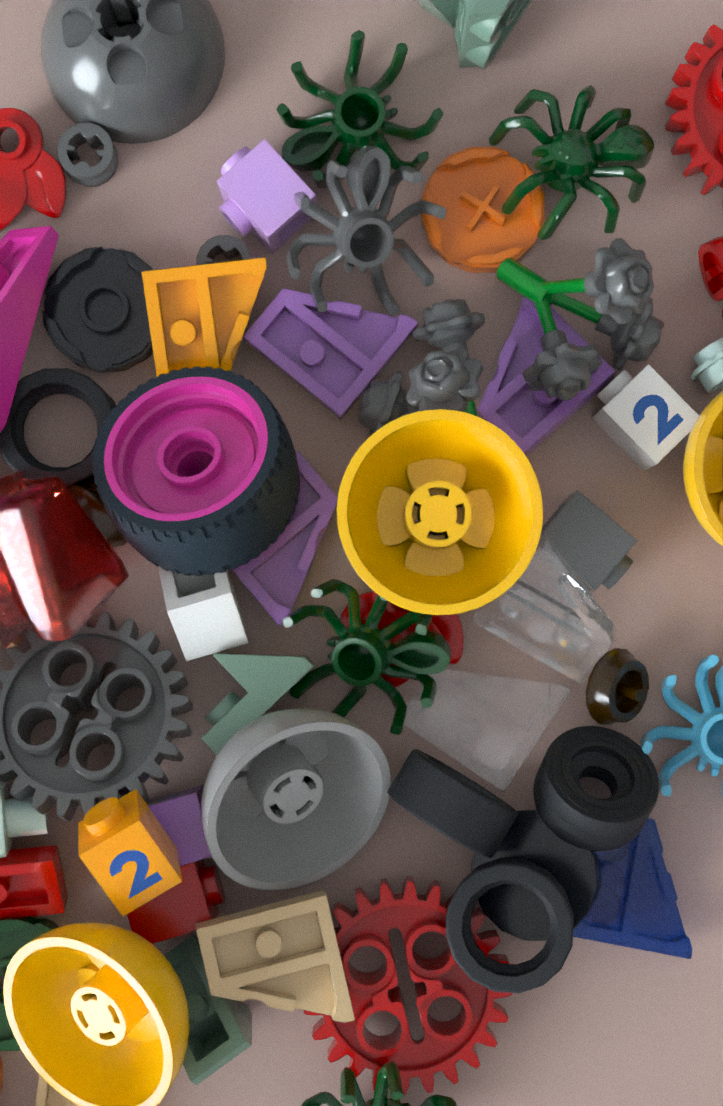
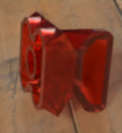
[0,470,129,649]

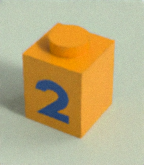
[78,789,182,916]

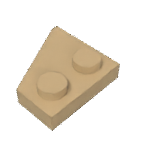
[195,890,355,1023]

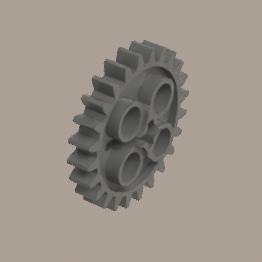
[0,611,193,822]

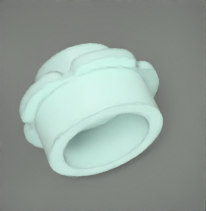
[691,338,723,393]

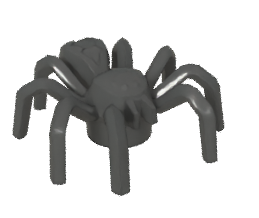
[286,146,447,315]

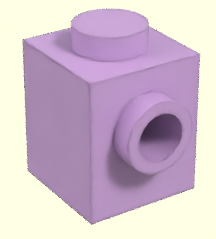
[217,139,317,254]

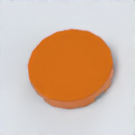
[421,147,545,273]

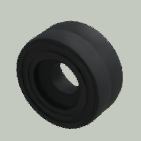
[533,726,659,851]

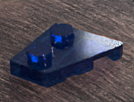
[573,816,693,959]

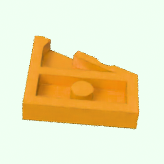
[142,257,267,377]

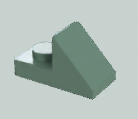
[201,653,315,755]
[164,935,252,1085]

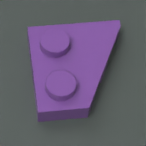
[243,288,418,420]
[477,296,615,457]
[231,450,338,626]

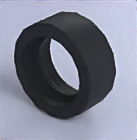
[0,368,117,491]
[387,749,518,858]
[445,858,574,994]

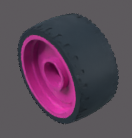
[92,366,300,576]

